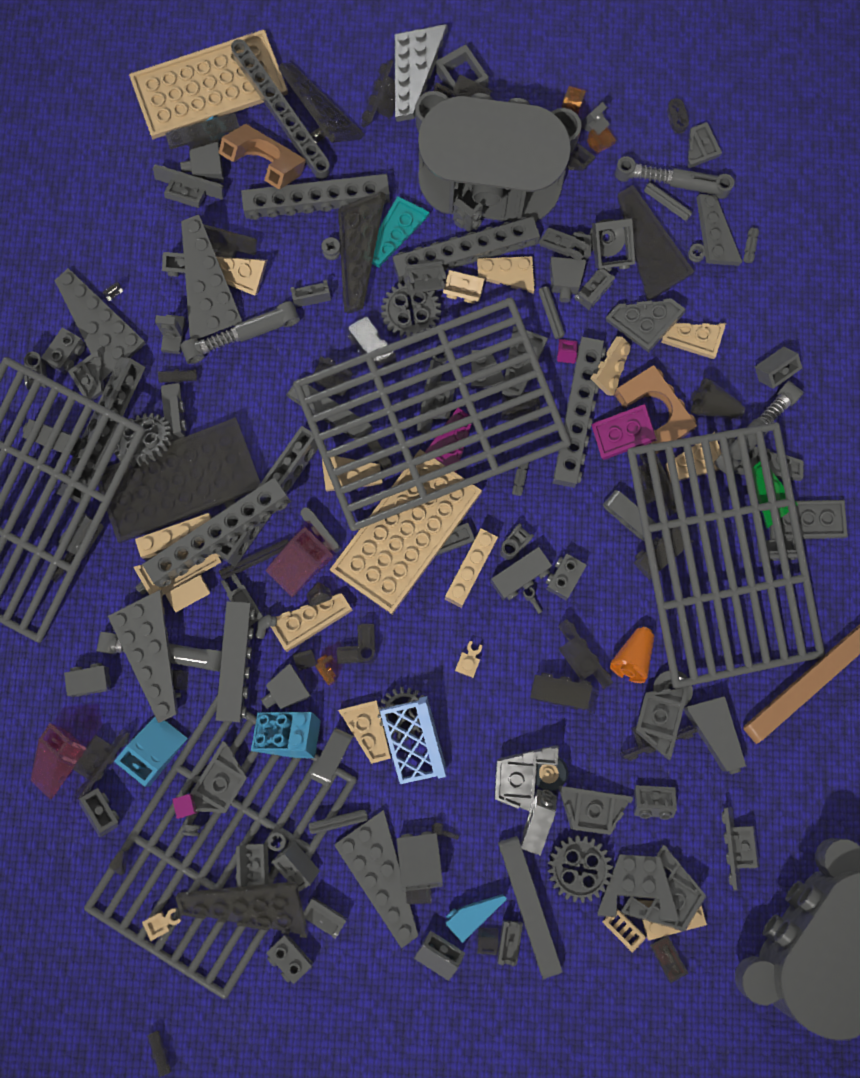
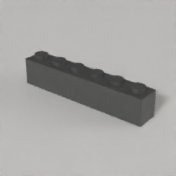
[216,601,256,722]

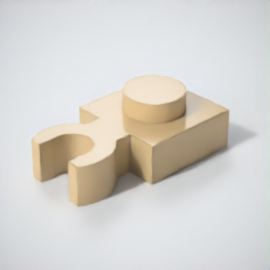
[455,641,482,678]
[142,908,182,941]

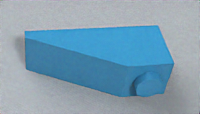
[445,894,507,942]

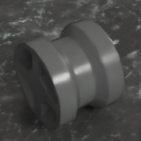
[322,237,341,260]

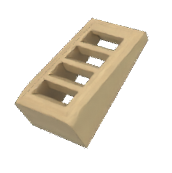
[603,909,647,953]

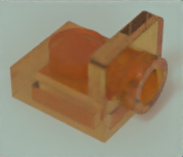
[562,86,586,115]
[587,127,616,153]
[315,655,336,686]

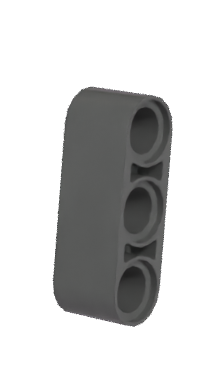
[603,490,655,540]
[310,727,353,787]

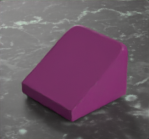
[557,339,577,363]
[172,794,197,819]

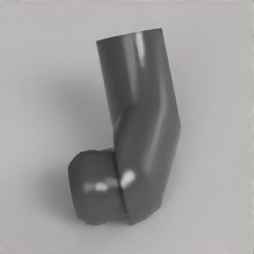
[255,615,277,639]

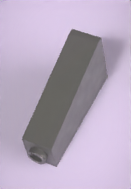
[683,696,746,774]

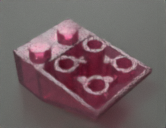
[265,527,334,597]
[31,723,86,800]

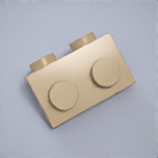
[443,270,485,304]

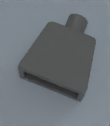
[180,142,224,183]
[549,257,586,302]
[261,664,311,709]

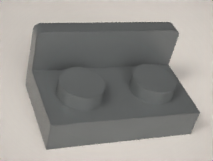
[634,785,677,820]

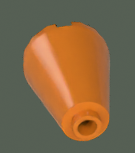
[610,627,655,683]

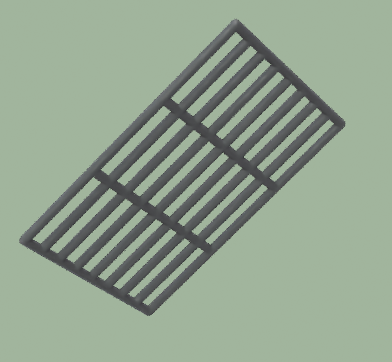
[293,298,571,531]
[0,357,145,643]
[627,422,825,689]
[84,695,357,999]

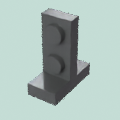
[155,315,186,354]

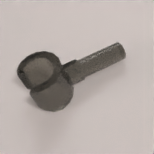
[432,823,459,840]

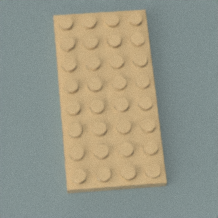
[129,30,288,139]
[330,449,482,615]

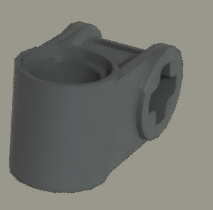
[24,352,48,390]
[500,523,534,560]

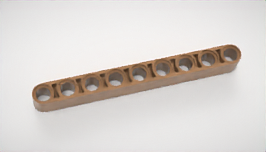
[742,624,860,744]

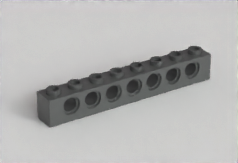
[241,174,390,220]
[393,217,540,283]
[552,337,606,488]
[56,358,145,503]
[216,426,318,567]
[142,477,291,588]

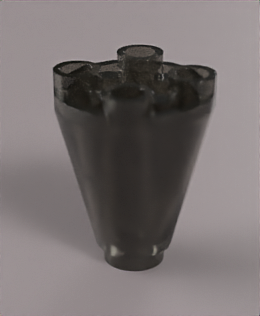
[690,378,745,420]

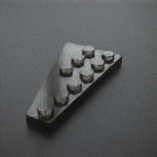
[278,63,364,143]
[617,185,694,301]
[338,192,386,314]
[176,881,308,938]

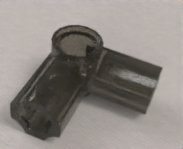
[337,623,377,664]

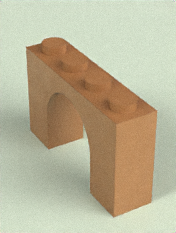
[219,124,306,190]
[614,365,697,454]

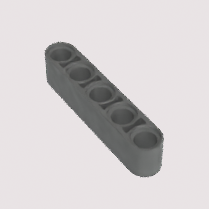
[286,379,373,440]

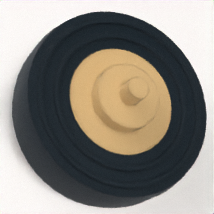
[535,757,568,791]

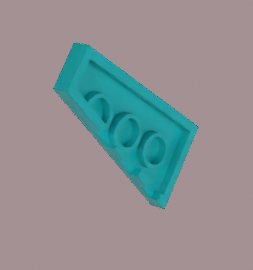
[363,196,430,267]

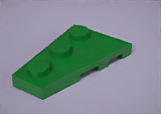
[751,461,798,528]

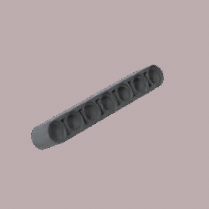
[498,836,562,979]

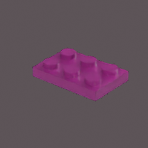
[592,404,657,460]

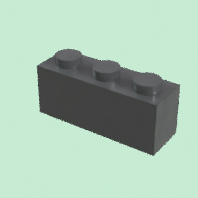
[490,547,552,600]

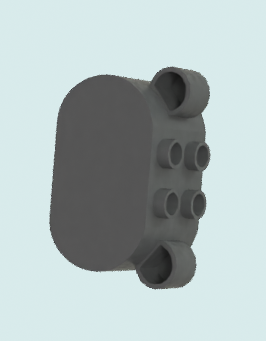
[415,91,582,222]
[735,838,860,1040]

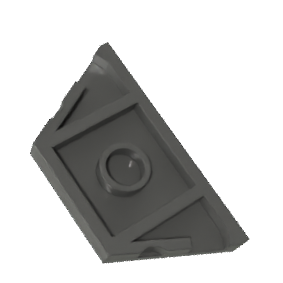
[636,686,689,760]
[190,741,248,813]
[559,786,633,835]

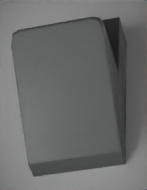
[581,102,609,135]

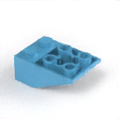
[251,712,321,758]
[114,717,188,787]

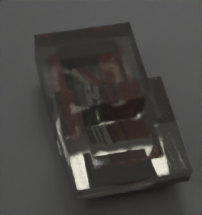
[650,935,688,984]

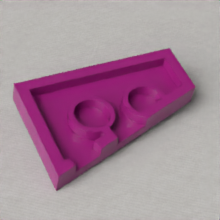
[425,408,472,473]

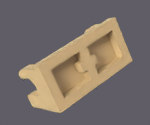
[165,575,210,612]

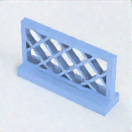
[380,696,447,784]

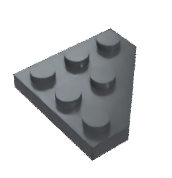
[606,298,686,353]

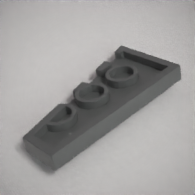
[502,326,548,398]

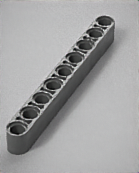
[231,39,330,179]

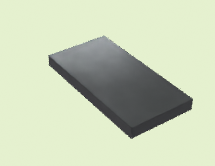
[769,500,848,540]

